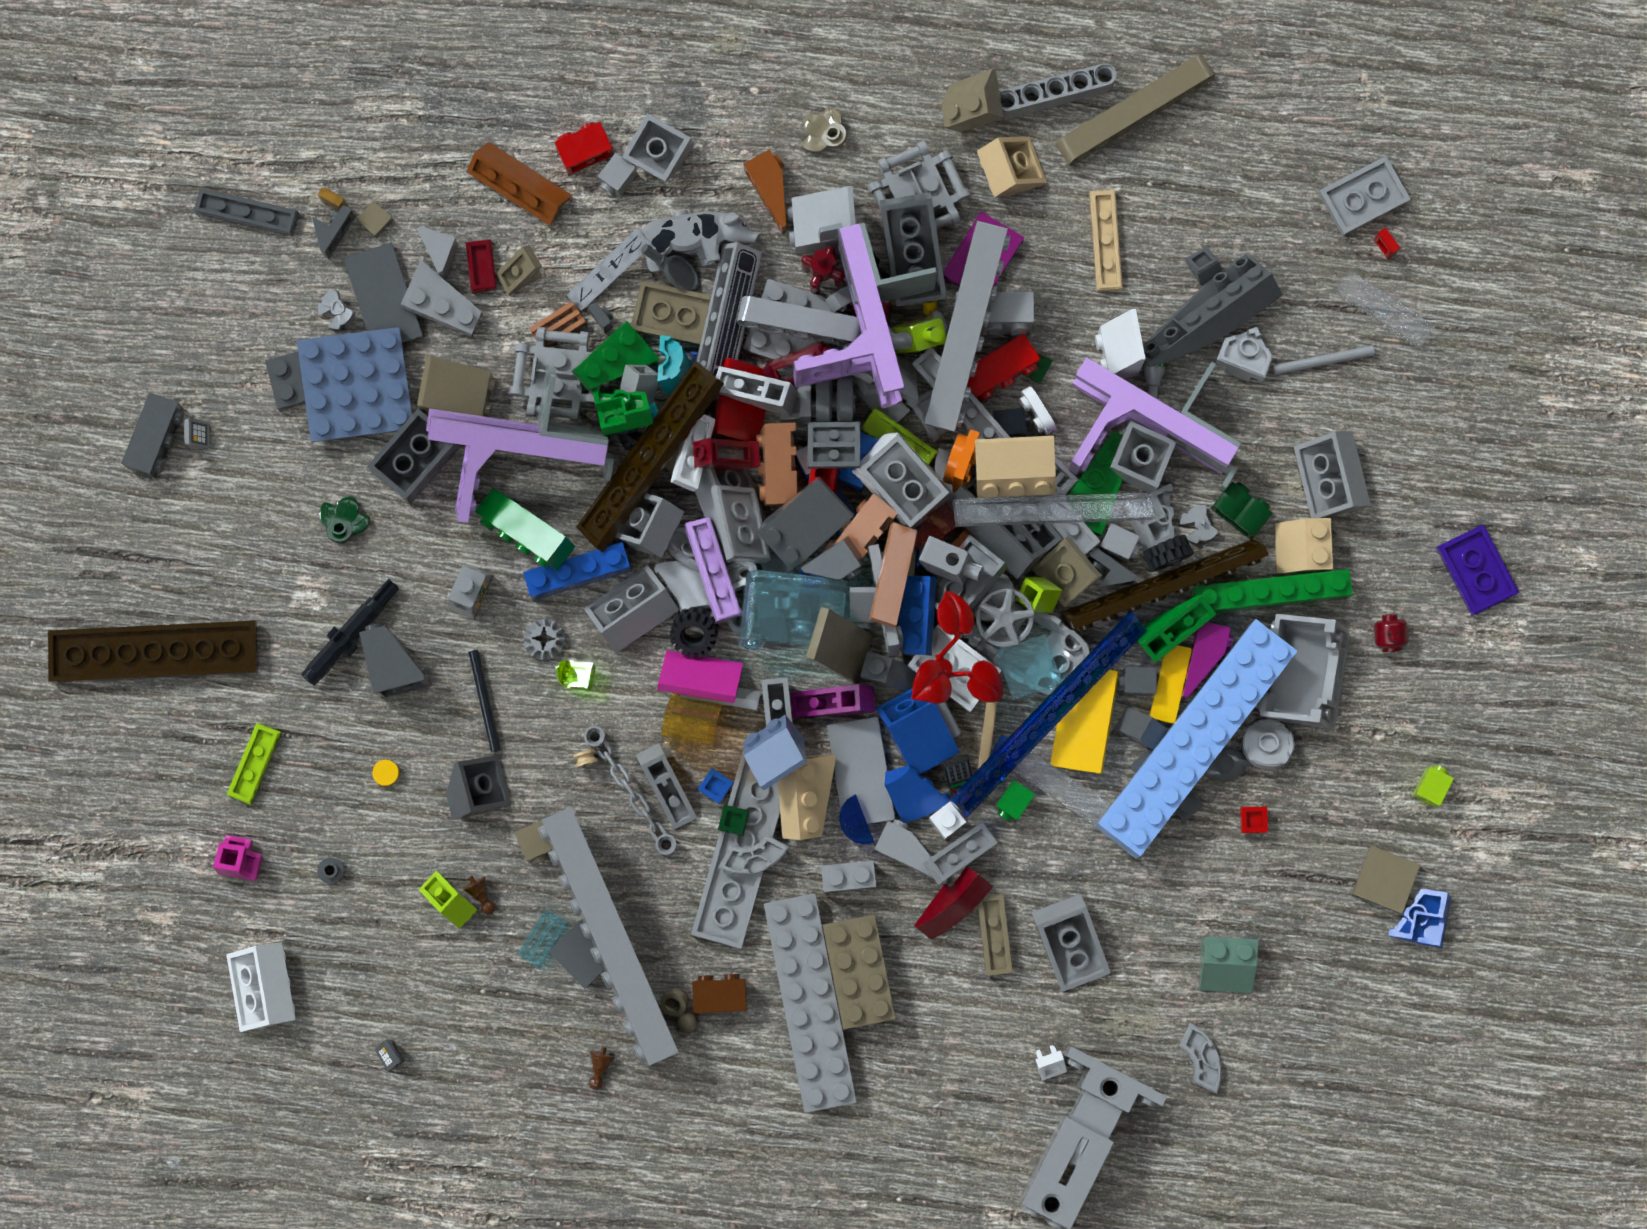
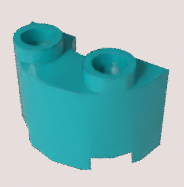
[657,335,691,395]

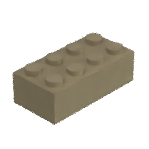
[822,914,896,1030]

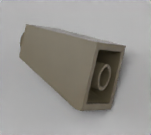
[417,356,497,417]

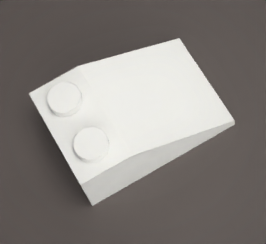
[1095,309,1145,379]

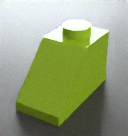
[419,870,478,929]

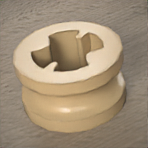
[573,749,599,768]

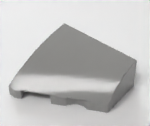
[1123,483,1174,551]
[654,561,711,614]

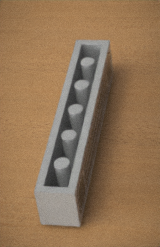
[697,242,762,400]

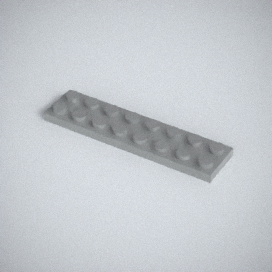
[691,733,780,949]
[764,893,856,1113]

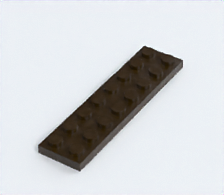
[576,360,724,552]
[1061,539,1269,631]
[48,620,258,683]

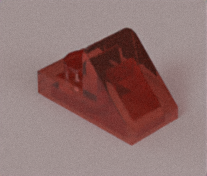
[914,503,963,553]

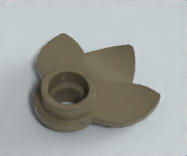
[801,107,847,153]

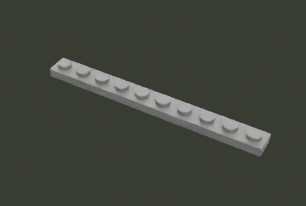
[912,347,1101,555]

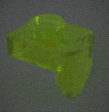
[555,660,596,691]

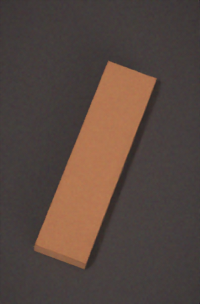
[869,522,917,628]

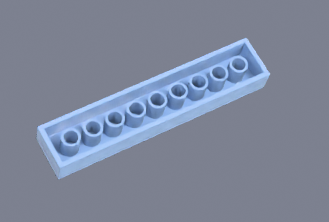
[1095,619,1297,859]

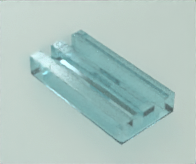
[517,909,567,968]

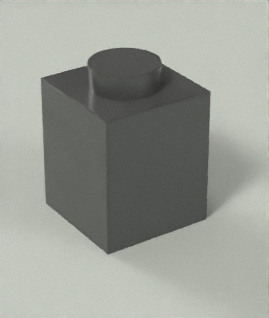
[1118,667,1157,696]

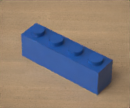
[523,542,632,601]

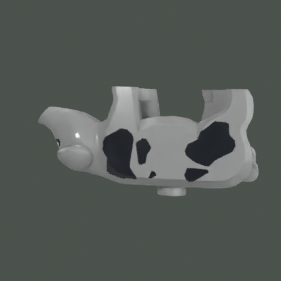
[640,210,760,273]

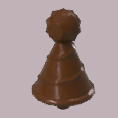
[463,876,496,915]
[589,1047,615,1090]

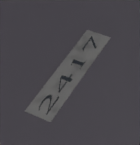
[567,228,652,312]

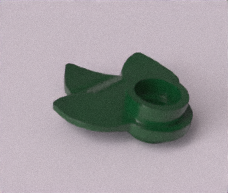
[319,496,370,544]

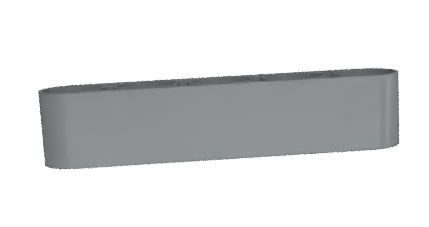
[999,63,1117,119]
[736,296,861,347]

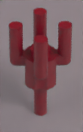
[801,246,844,295]

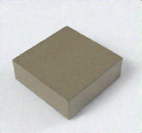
[356,201,393,238]

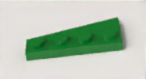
[1065,431,1123,536]

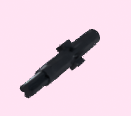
[300,579,399,686]

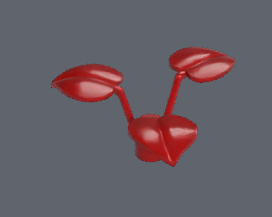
[912,591,1003,704]

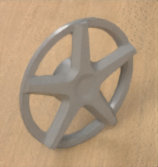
[976,589,1034,647]

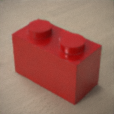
[554,122,614,176]

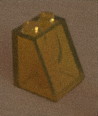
[661,693,723,751]

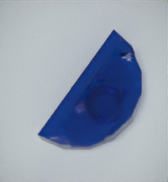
[839,794,875,845]

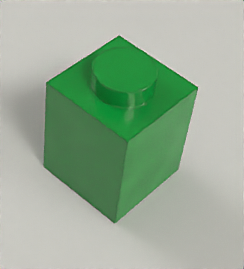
[995,780,1035,823]

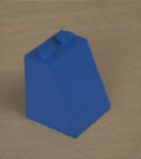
[875,688,960,775]

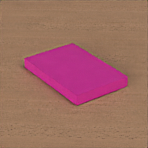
[657,650,743,703]

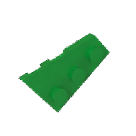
[571,321,660,390]

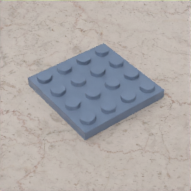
[297,327,412,443]

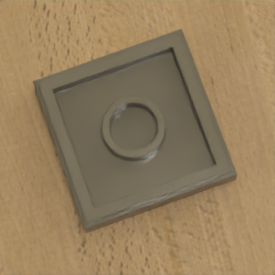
[1032,536,1102,608]
[1352,845,1420,914]

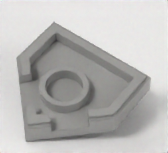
[1215,327,1273,382]

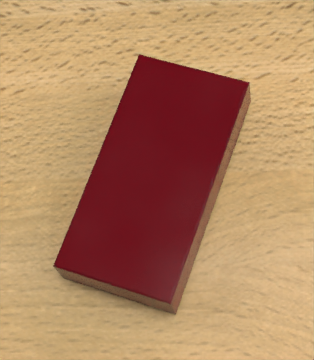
[465,239,497,293]

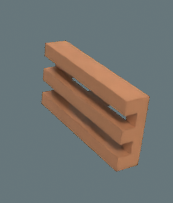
[529,301,586,347]

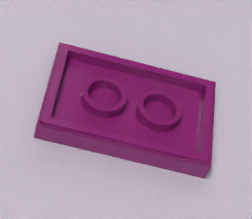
[943,211,1024,287]

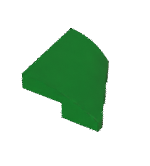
[592,388,653,436]

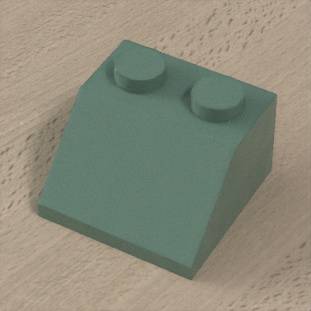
[1199,936,1258,993]

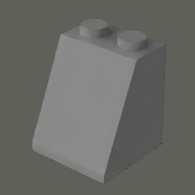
[787,186,856,254]

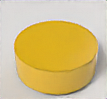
[372,760,400,786]

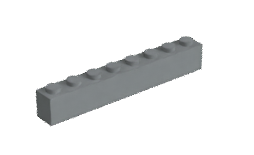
[924,221,1011,432]

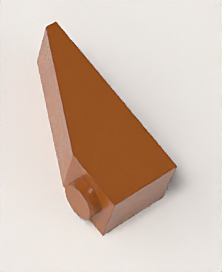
[743,149,787,235]

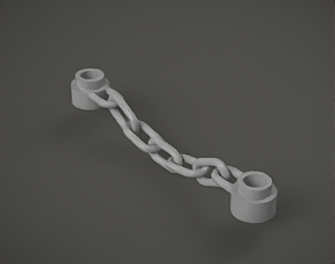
[584,726,677,855]

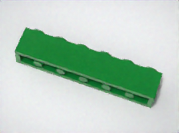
[1191,569,1353,614]

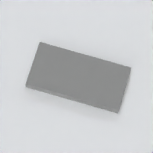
[827,717,895,828]

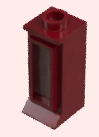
[762,340,830,384]
[693,438,760,471]

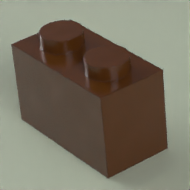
[692,974,747,1014]

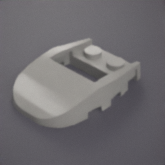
[976,602,1090,696]

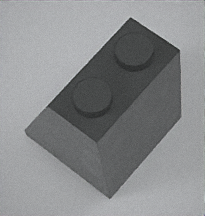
[359,624,432,699]

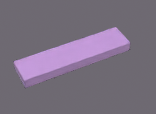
[684,517,742,623]

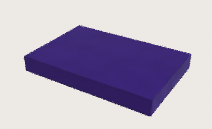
[1436,524,1519,617]

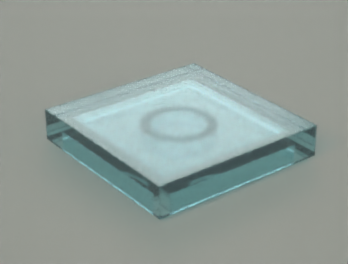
[996,634,1063,701]

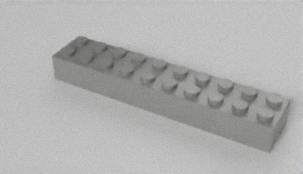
[537,807,678,1066]

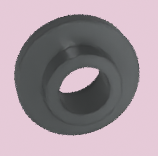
[317,857,344,884]

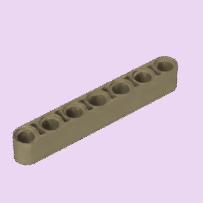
[1055,54,1216,166]

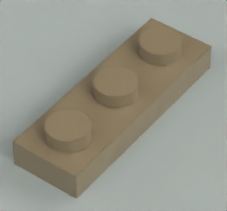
[978,894,1013,976]

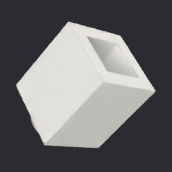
[928,802,966,840]

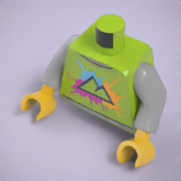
[888,300,949,353]

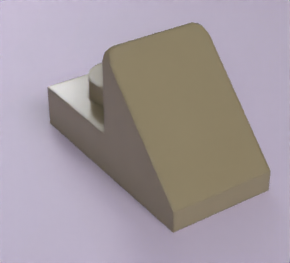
[496,245,542,295]

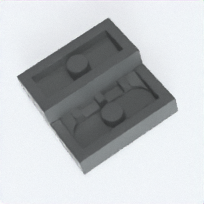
[808,422,860,469]
[549,919,604,989]

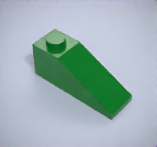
[1132,594,1216,663]

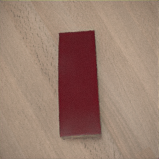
[914,866,993,940]

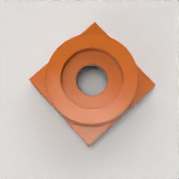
[943,429,980,493]

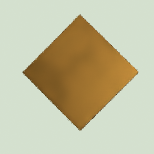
[317,187,348,210]

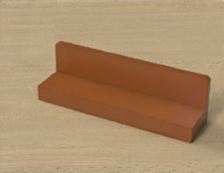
[467,142,572,226]

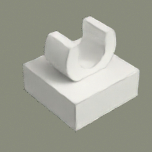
[1036,1045,1067,1081]

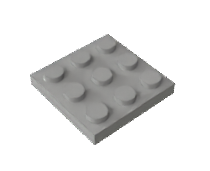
[743,279,838,368]

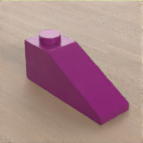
[1181,622,1233,700]
[790,684,875,719]

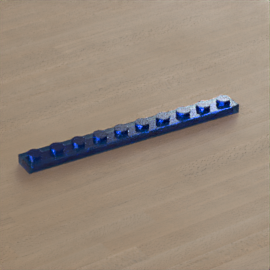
[949,612,1146,818]

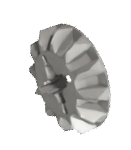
[523,619,565,660]

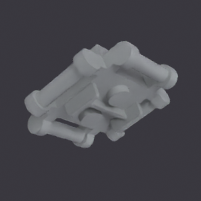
[867,140,971,229]
[509,327,600,422]

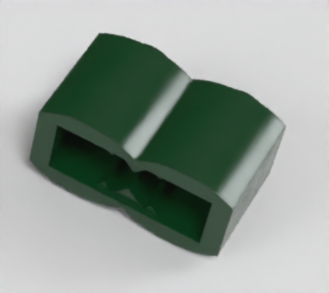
[1211,482,1273,540]

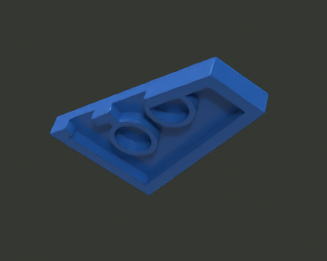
[898,576,936,655]

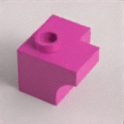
[213,835,263,882]

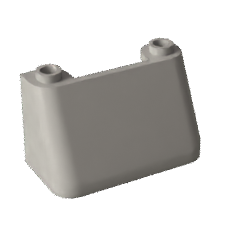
[1258,614,1350,729]

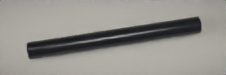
[468,650,501,753]

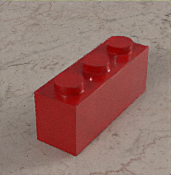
[967,333,1040,403]

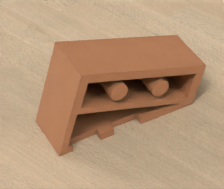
[756,422,797,507]
[823,493,898,578]

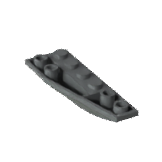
[1143,254,1283,367]

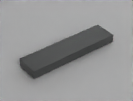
[193,188,299,237]

